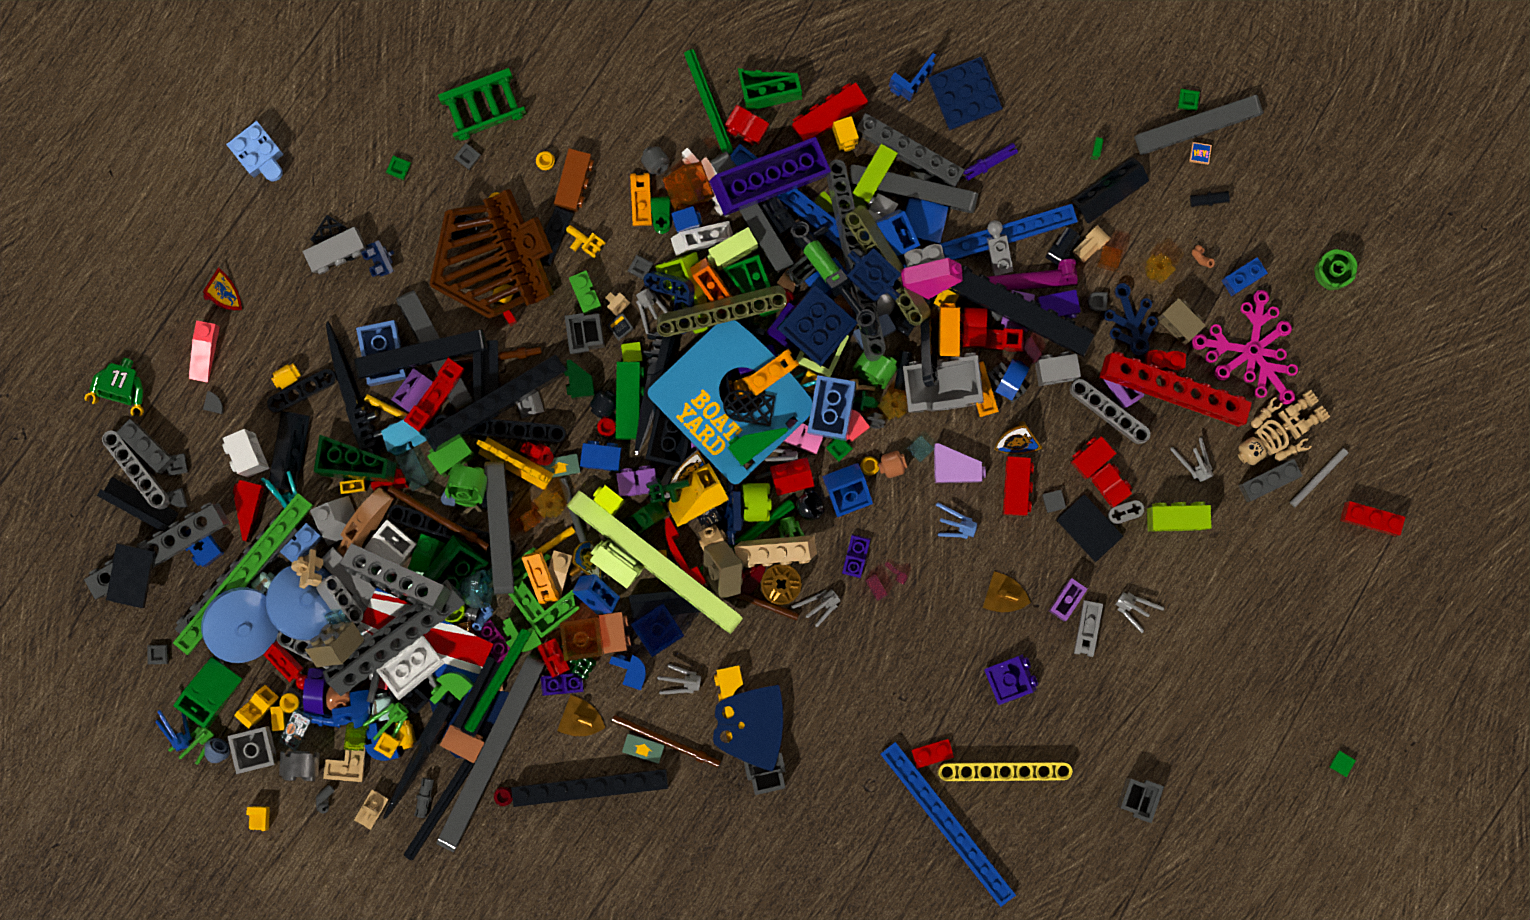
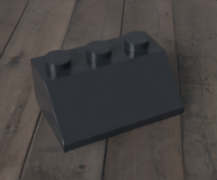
[645,406,689,467]

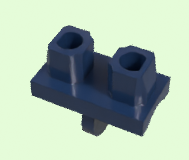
[361,240,395,277]

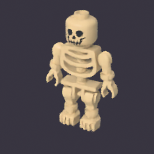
[1238,390,1330,465]

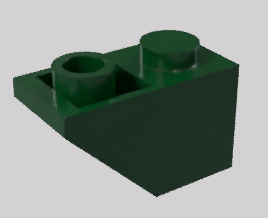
[564,360,595,400]
[622,501,668,535]

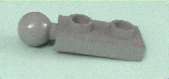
[987,220,1013,276]

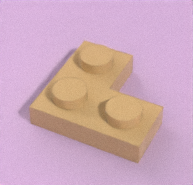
[323,741,367,782]

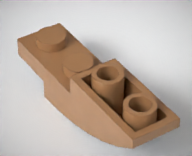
[337,488,393,557]

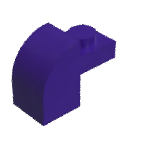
[303,668,327,714]

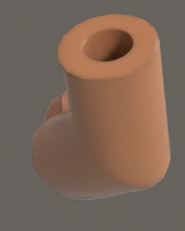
[1192,245,1215,268]

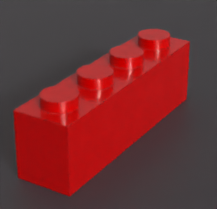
[792,82,868,142]

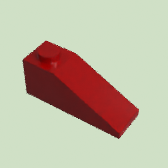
[233,480,265,542]

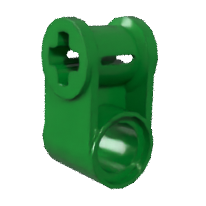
[651,196,671,234]

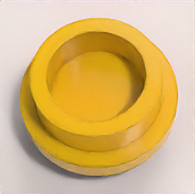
[536,151,555,171]
[860,456,879,476]

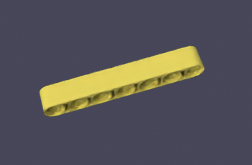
[937,762,1073,781]

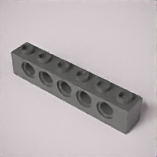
[856,113,965,187]
[340,543,452,612]

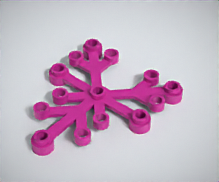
[1191,290,1298,405]

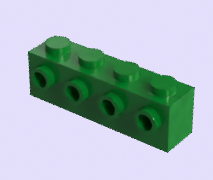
[616,362,644,440]

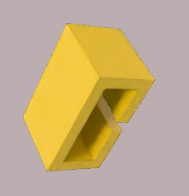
[832,116,859,152]

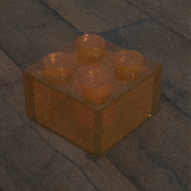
[663,161,715,212]

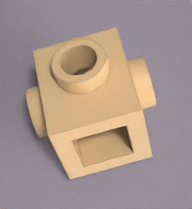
[698,524,727,551]

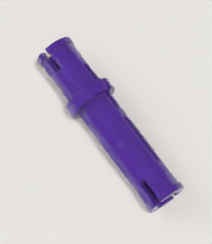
[964,143,1018,181]

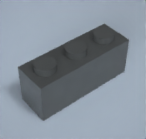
[116,419,175,474]
[1238,459,1302,502]

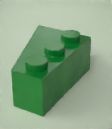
[738,68,802,111]

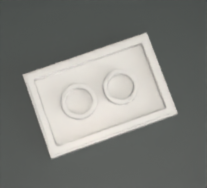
[376,635,445,700]

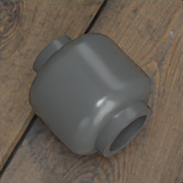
[641,147,669,175]

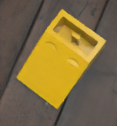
[666,463,729,527]

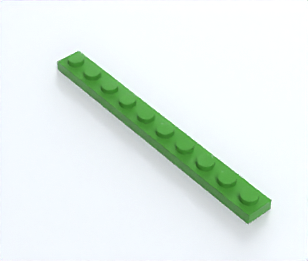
[173,493,314,655]

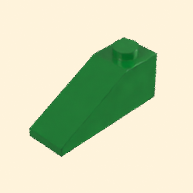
[727,428,788,467]

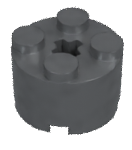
[279,751,320,781]

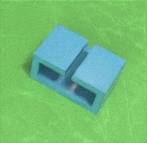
[381,417,427,456]

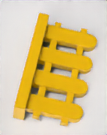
[476,437,554,490]

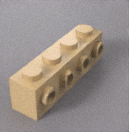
[734,535,817,568]

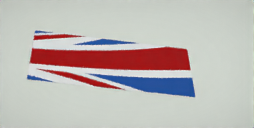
[357,588,493,693]

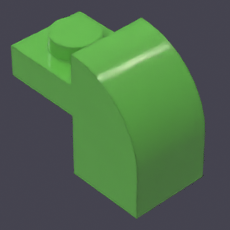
[502,618,543,652]
[429,671,474,704]

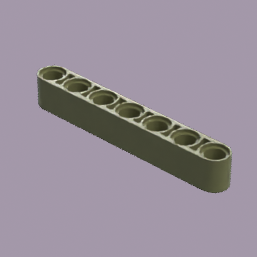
[845,206,931,326]
[657,286,787,337]

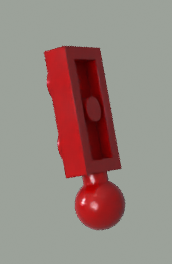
[263,641,307,690]

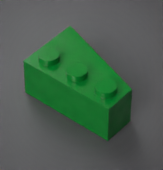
[723,255,780,317]

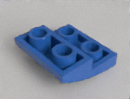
[905,198,948,244]

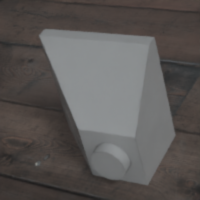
[310,496,356,546]

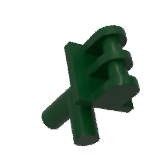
[853,391,879,412]
[646,478,689,503]
[560,644,596,679]

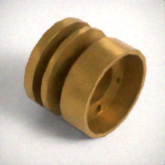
[761,564,802,605]

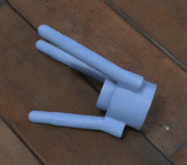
[936,503,977,539]

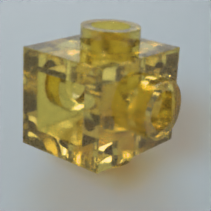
[1144,253,1176,285]
[877,391,908,421]
[533,488,564,519]

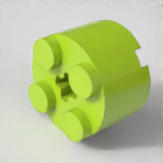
[740,483,772,522]

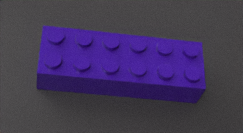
[709,137,831,216]

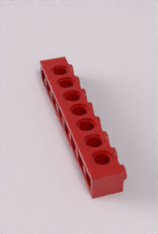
[1099,352,1252,427]

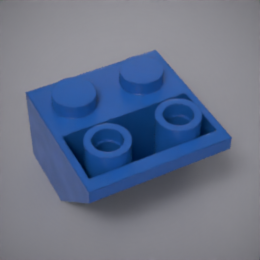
[875,209,920,256]

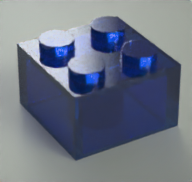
[631,603,684,657]

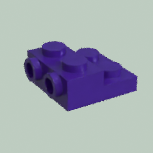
[984,654,1038,705]

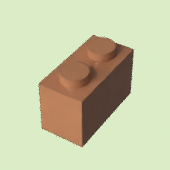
[599,612,631,654]
[440,724,486,763]

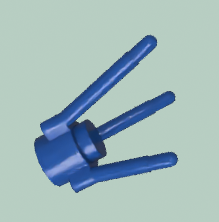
[156,710,192,752]

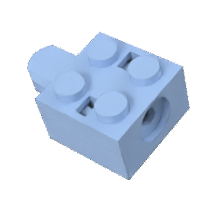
[226,121,284,182]

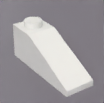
[671,221,733,256]

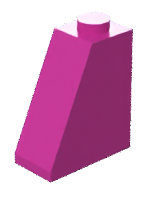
[901,258,963,299]

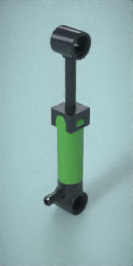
[791,221,878,335]

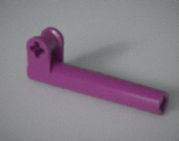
[987,259,1078,290]

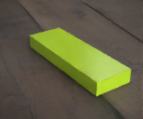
[852,144,898,203]

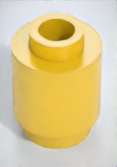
[271,363,301,389]
[394,720,417,750]

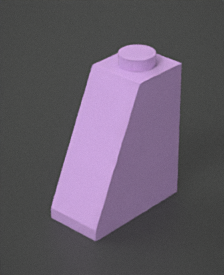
[934,444,986,483]

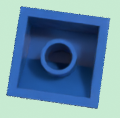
[822,463,873,517]

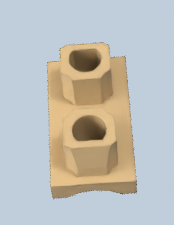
[291,549,323,589]
[354,789,389,830]

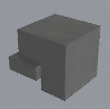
[565,313,605,354]
[744,753,786,795]
[1117,778,1164,823]

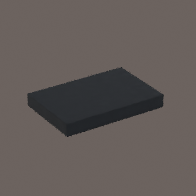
[1056,494,1124,562]
[106,543,155,608]

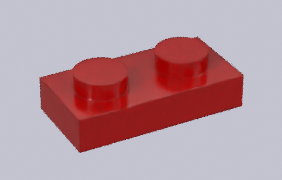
[911,739,954,769]

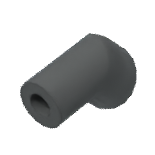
[316,784,335,814]

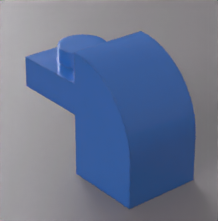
[995,359,1029,400]
[609,654,646,690]
[332,690,371,729]
[364,722,401,761]

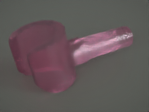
[885,562,907,585]

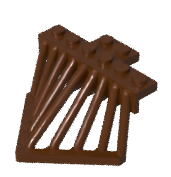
[430,189,554,319]

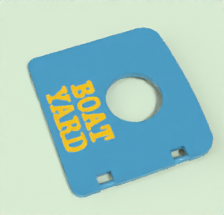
[648,320,812,484]

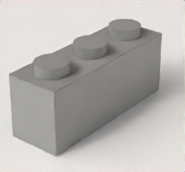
[302,227,366,275]

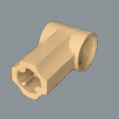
[1072,225,1111,263]

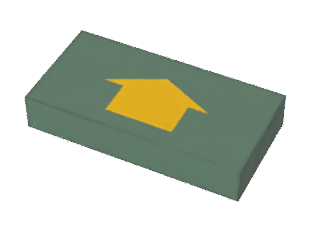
[540,454,581,478]
[622,734,665,764]

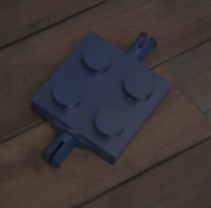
[847,248,902,303]
[723,479,744,545]

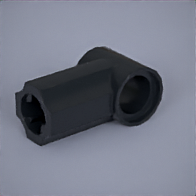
[1045,227,1080,266]

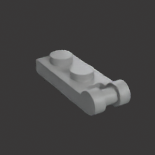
[1074,600,1103,657]

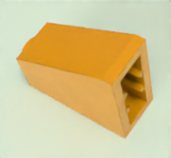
[938,302,960,356]

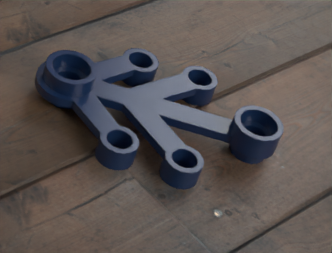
[1104,283,1158,356]

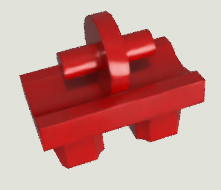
[520,441,554,466]
[371,469,408,501]
[537,638,570,678]

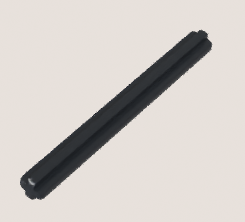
[404,759,474,861]

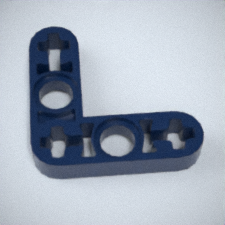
[643,271,694,334]

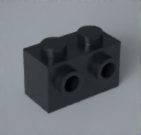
[387,687,430,715]

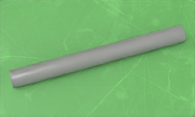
[1290,448,1348,507]

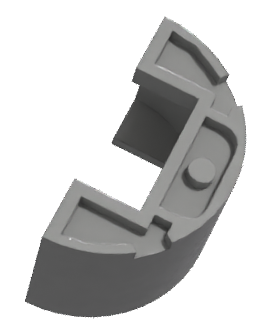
[903,353,984,413]

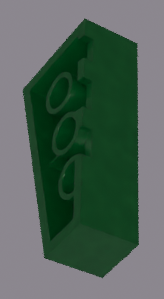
[314,434,396,483]
[411,535,489,605]

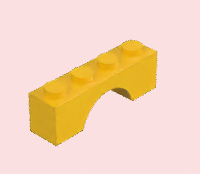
[714,665,745,743]

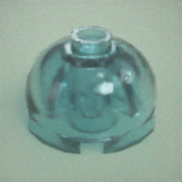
[458,570,493,608]

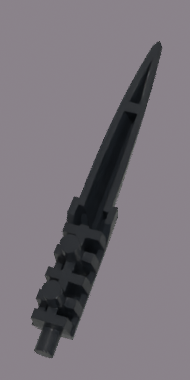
[326,321,383,455]
[635,323,677,455]
[383,693,456,819]

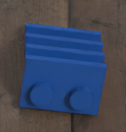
[889,53,936,101]

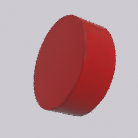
[597,417,616,437]

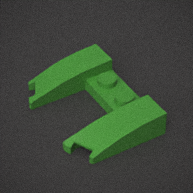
[509,547,580,638]

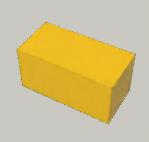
[339,479,366,495]
[270,706,286,731]

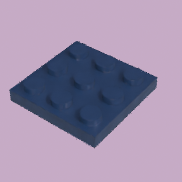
[928,57,1002,131]
[776,285,857,367]

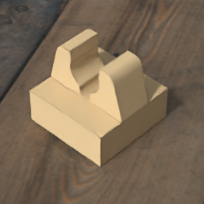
[605,292,630,317]

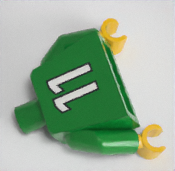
[85,358,144,416]

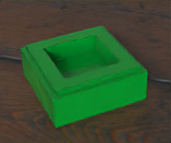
[1177,89,1200,111]
[1090,137,1103,160]
[386,155,411,181]
[826,439,853,462]
[1329,750,1356,777]

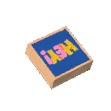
[1189,142,1212,165]

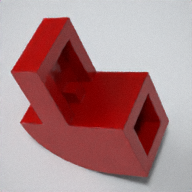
[986,328,1025,352]

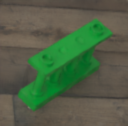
[438,68,527,141]

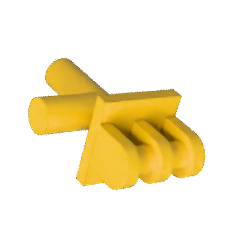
[566,225,606,258]

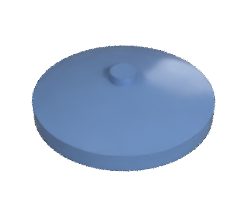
[265,566,341,641]
[201,587,279,663]

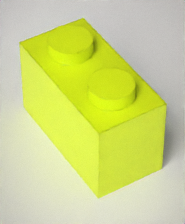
[593,485,625,516]

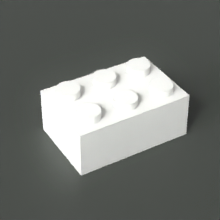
[222,429,270,478]

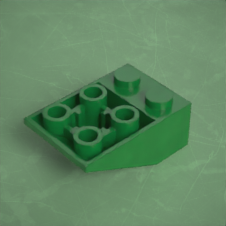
[173,657,243,728]

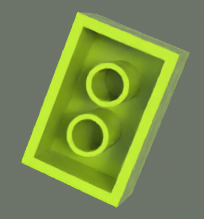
[1147,502,1211,532]

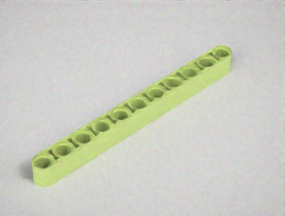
[566,491,743,634]

